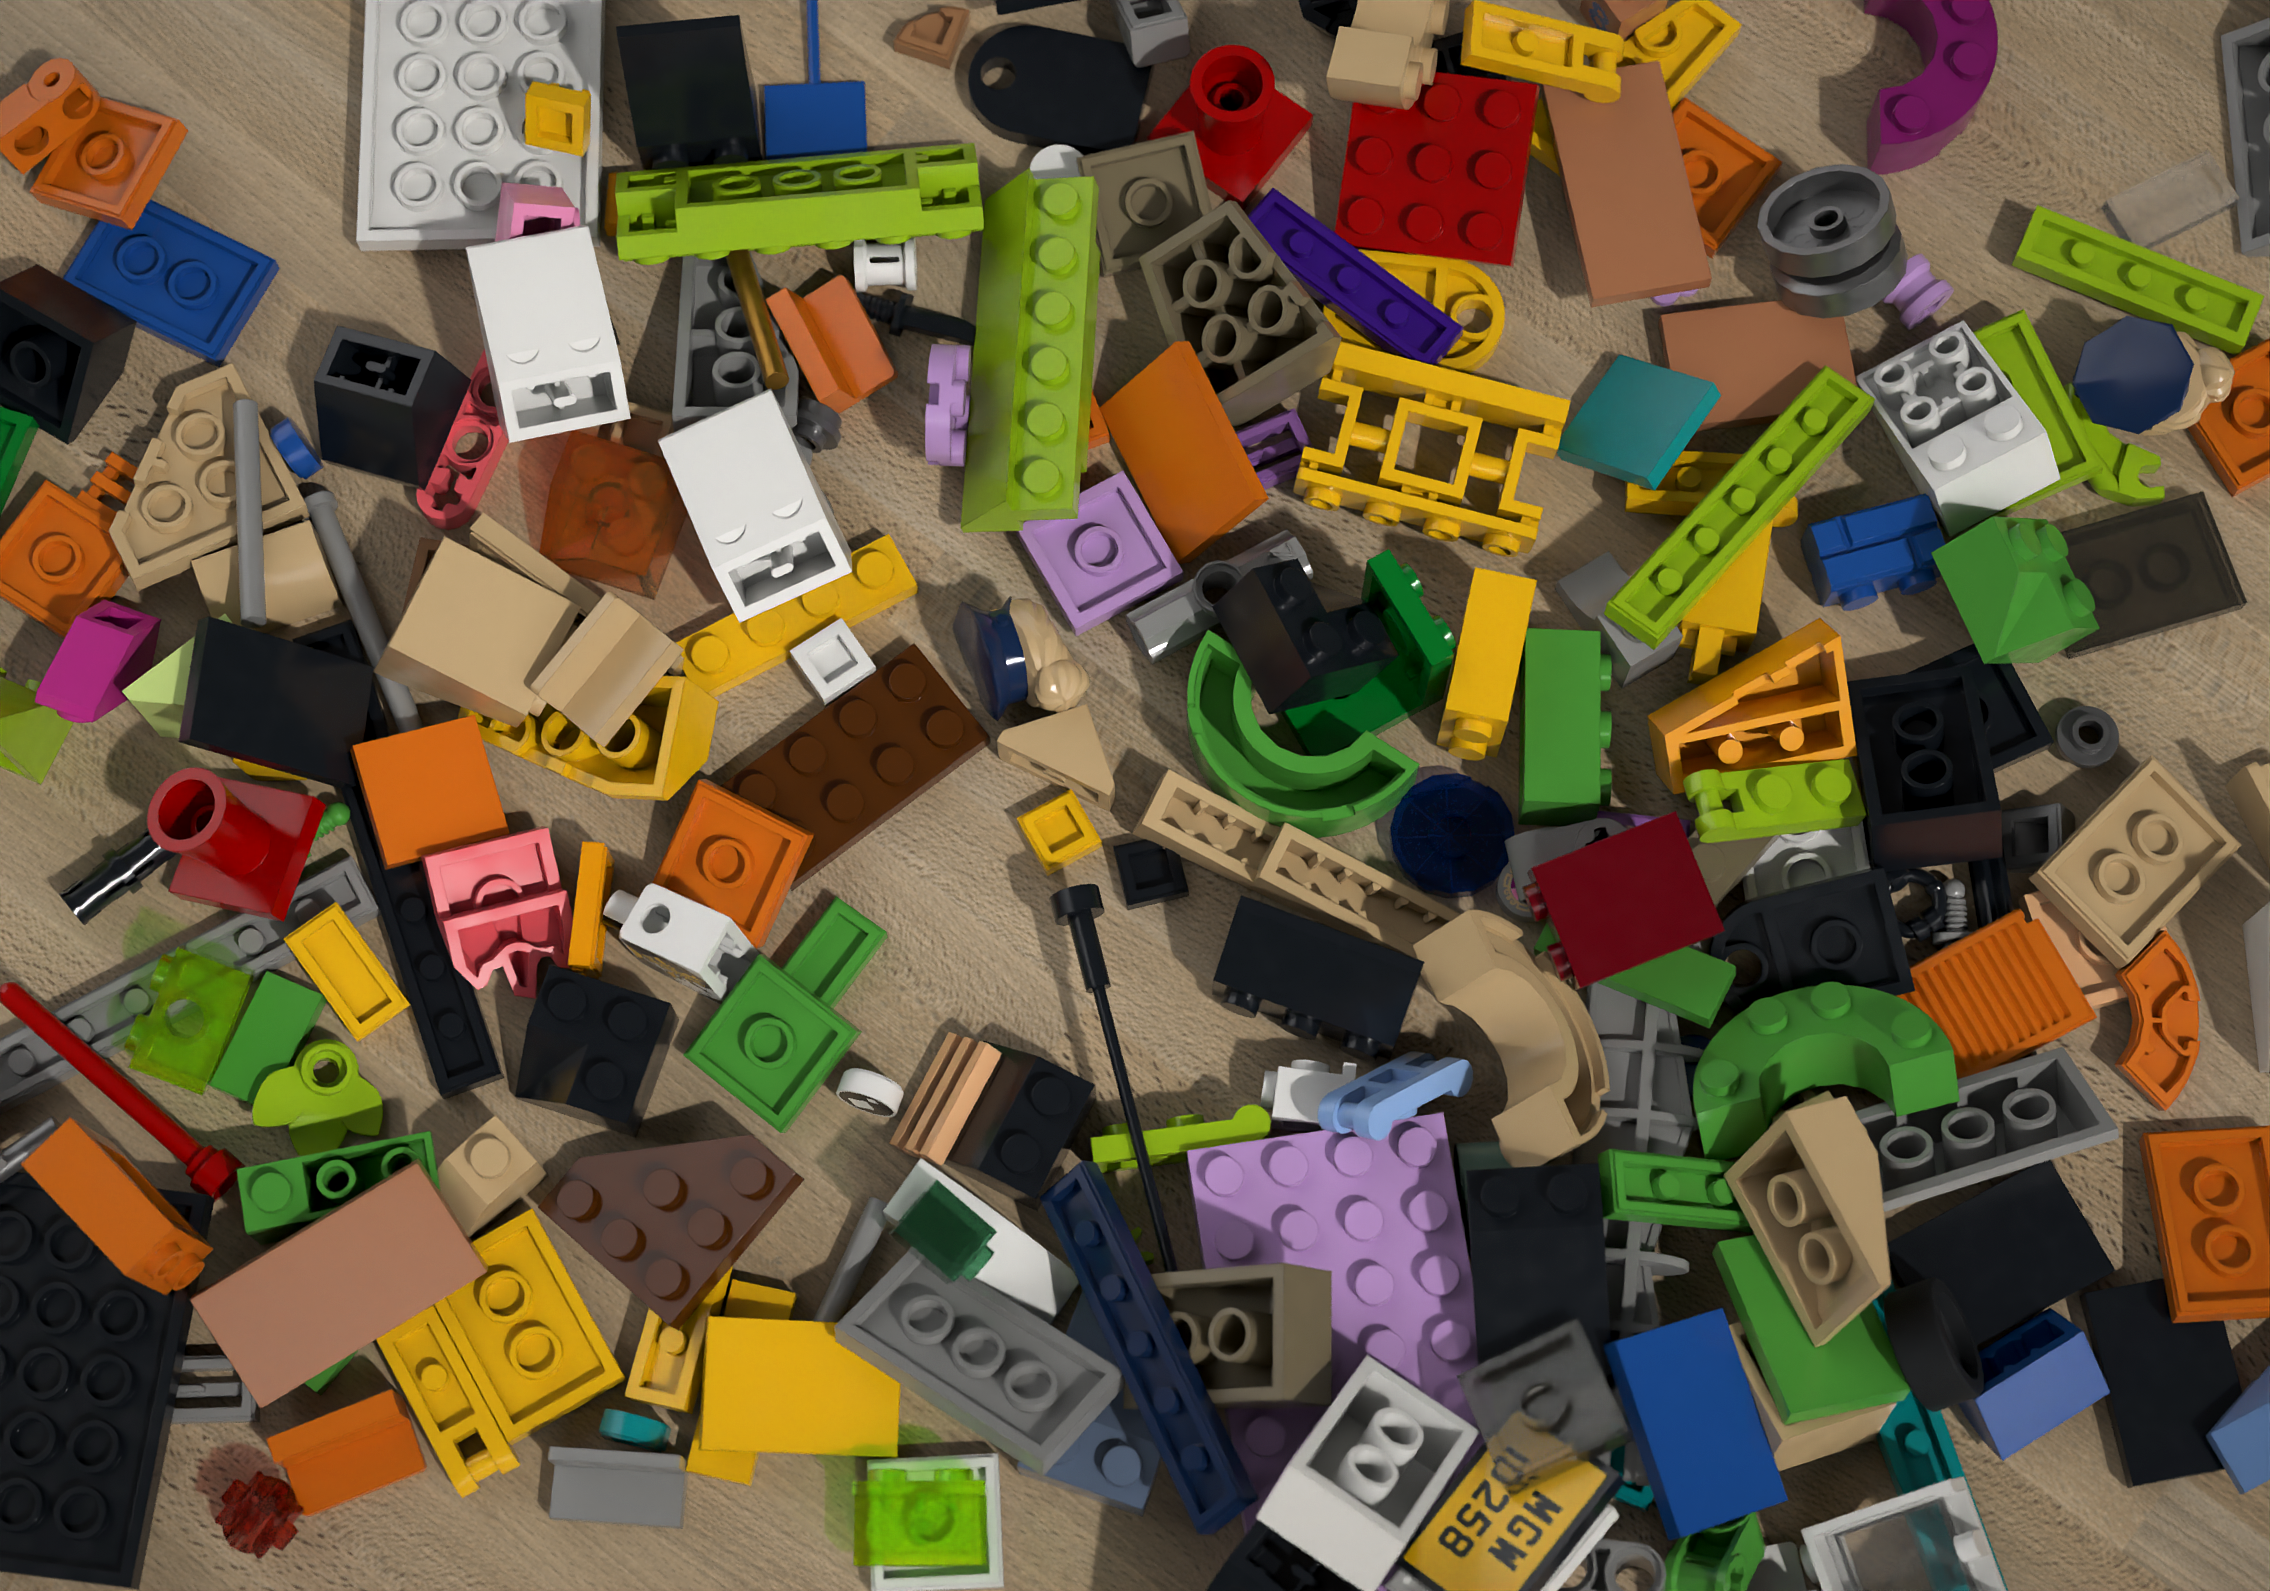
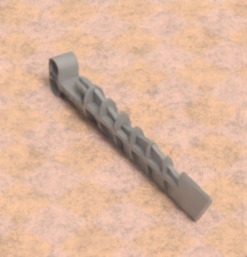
[1551,938,1712,1591]

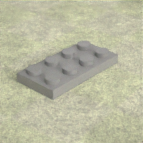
[835,1242,1125,1476]

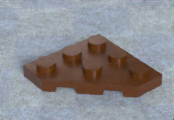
[538,1134,804,1330]

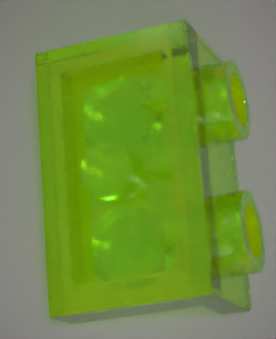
[852,1468,988,1568]

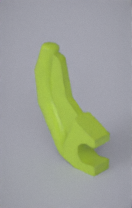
[2064,382,2165,507]

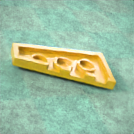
[1530,0,1742,176]

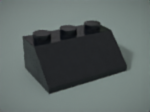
[1212,895,1424,1062]

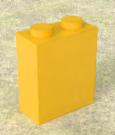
[1436,567,1537,761]

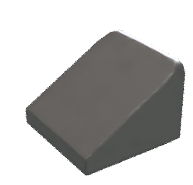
[2001,803,2076,873]

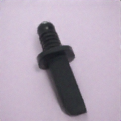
[856,292,976,346]

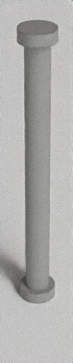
[304,491,425,733]

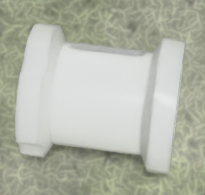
[854,237,917,292]

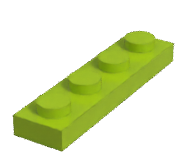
[2011,205,2265,355]

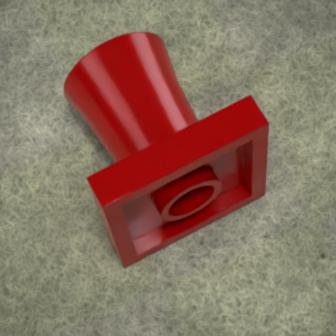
[1147,44,1313,211]
[147,767,326,922]

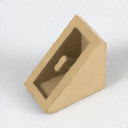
[997,704,1115,812]

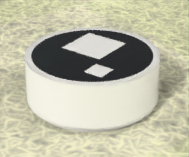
[836,1068,904,1117]

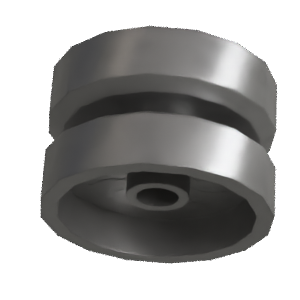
[1757,164,1908,319]

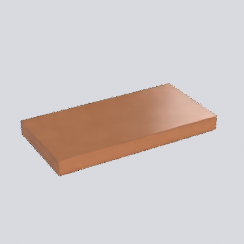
[1540,61,1712,308]
[190,1158,488,1409]

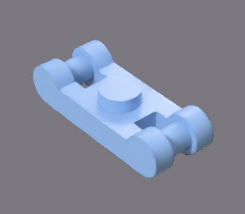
[1318,1051,1473,1141]

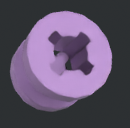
[1882,253,1954,330]

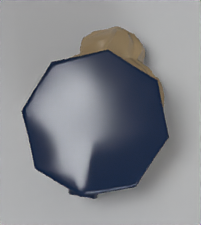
[2073,316,2235,436]
[953,596,1091,721]

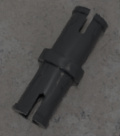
[59,828,178,925]

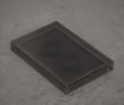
[2060,491,2247,660]

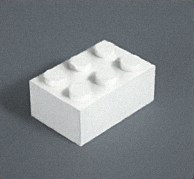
[1256,1355,1480,1591]

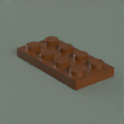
[721,643,990,891]

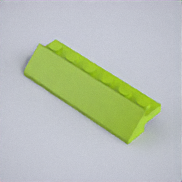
[615,143,984,265]
[960,167,1101,533]

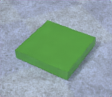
[683,954,862,1133]

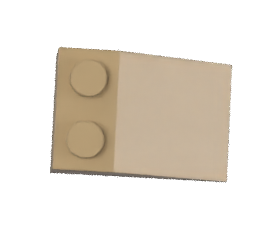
[1723,1096,1891,1347]

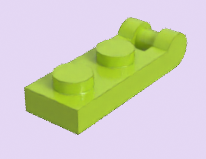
[1683,759,1867,843]
[1091,1104,1271,1173]

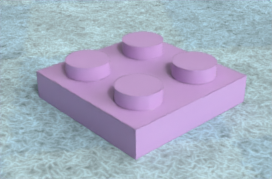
[1016,471,1183,637]

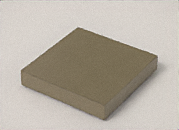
[1076,131,1212,277]

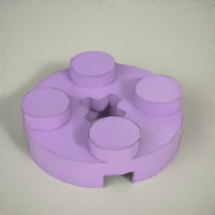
[925,344,971,467]

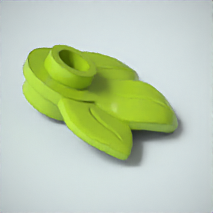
[252,1039,383,1156]

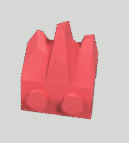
[421,826,573,999]

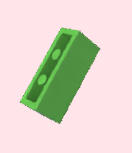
[1518,628,1612,827]

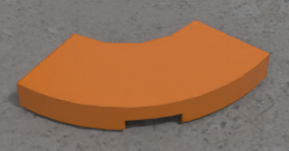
[2114,930,2201,1111]

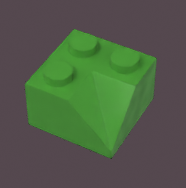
[1931,516,2100,664]

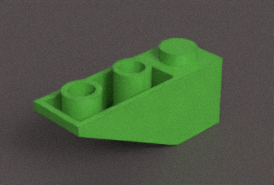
[236,1131,441,1245]

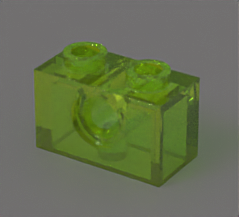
[124,945,256,1095]

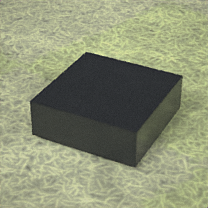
[1113,839,1189,910]

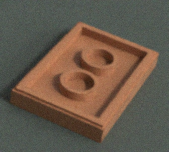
[1658,300,1857,432]

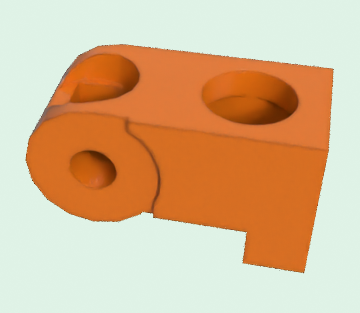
[0,58,101,175]

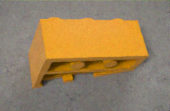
[1647,618,1857,795]

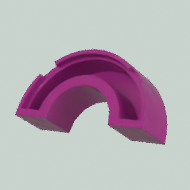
[1864,0,1998,175]

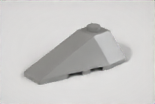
[672,251,799,432]

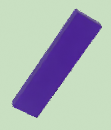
[1248,187,1464,366]

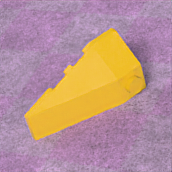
[458,676,719,801]

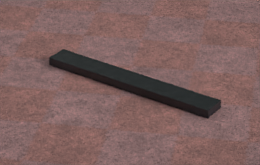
[292,619,505,1099]

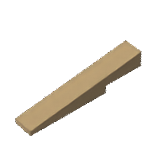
[1132,769,1461,960]

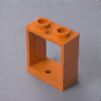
[21,1117,214,1296]

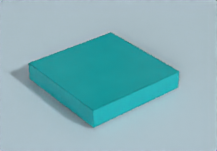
[1557,354,1721,491]

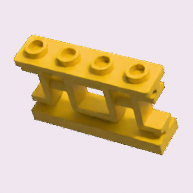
[1293,342,1571,557]

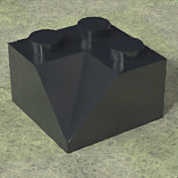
[1212,558,1399,715]
[515,965,679,1138]

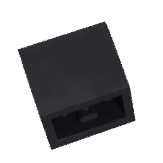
[313,325,472,491]

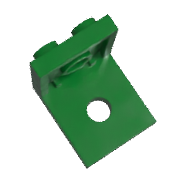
[1281,549,1456,756]

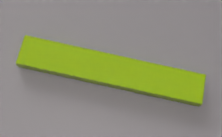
[1604,365,1875,650]

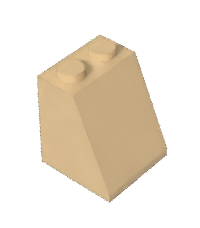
[373,536,581,728]

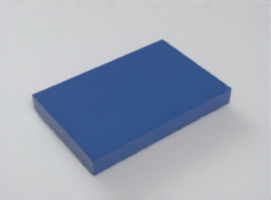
[62,200,280,368]
[1603,1307,1788,1540]

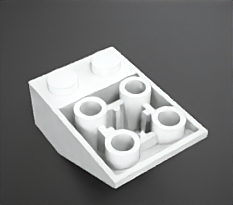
[465,225,631,443]
[1855,320,2061,537]
[658,388,852,623]

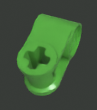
[1664,1512,1766,1591]

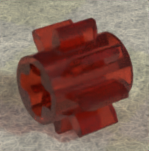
[215,1471,304,1559]

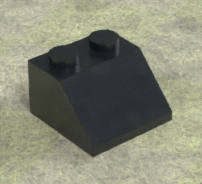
[0,264,137,445]
[943,1040,1096,1211]

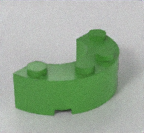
[1187,630,1420,838]
[1693,982,1960,1161]

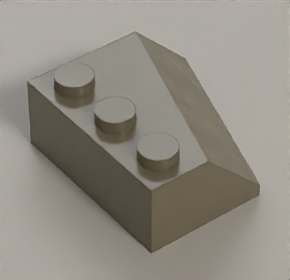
[1138,200,1342,427]

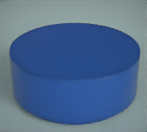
[269,417,324,479]

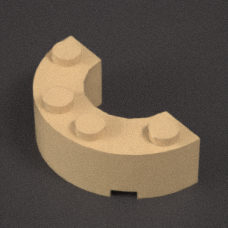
[1326,0,1450,110]
[1412,910,1610,1168]

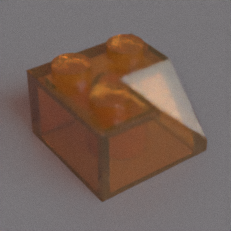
[539,430,688,600]

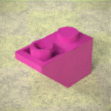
[35,599,161,723]

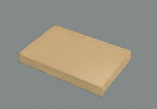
[2028,755,2241,970]

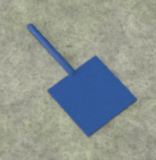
[764,0,867,160]

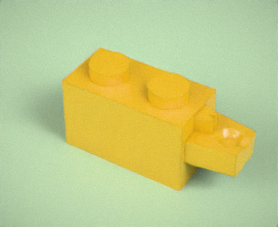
[1677,520,1773,685]

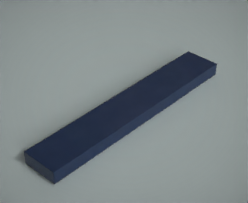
[1039,1160,1259,1535]

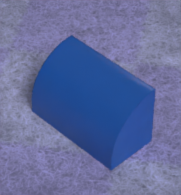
[1958,1308,2110,1461]

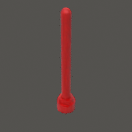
[0,982,245,1202]

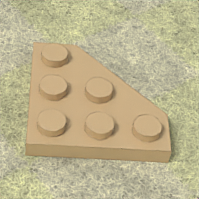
[109,363,310,591]

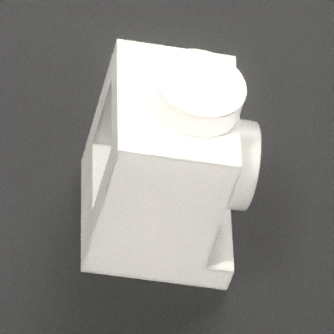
[1260,1060,1357,1133]

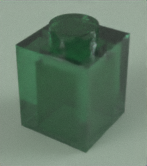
[888,1180,997,1285]

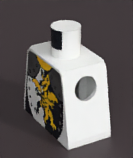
[602,883,759,1005]

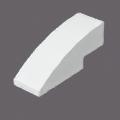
[883,1158,1080,1325]

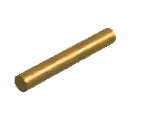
[726,249,789,390]

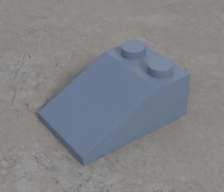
[1017,1291,1162,1517]

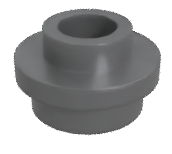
[791,399,842,453]
[2055,706,2119,768]

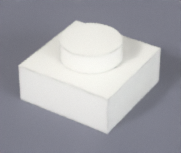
[790,618,876,707]

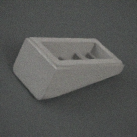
[1109,0,1190,67]

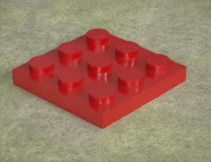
[1335,72,1540,268]

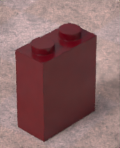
[1522,811,1725,991]

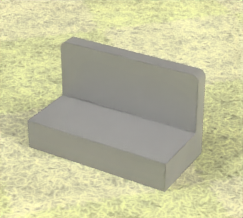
[548,1446,688,1529]

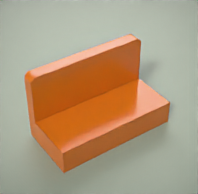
[765,275,898,414]
[266,1389,427,1517]

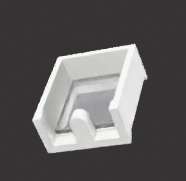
[1800,1477,2006,1591]

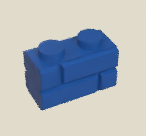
[1800,493,1945,611]

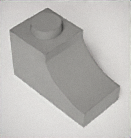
[1555,551,1683,689]

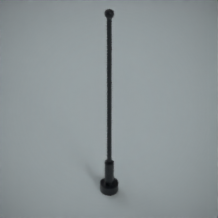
[1049,884,1178,1273]

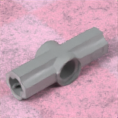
[1126,529,1313,664]

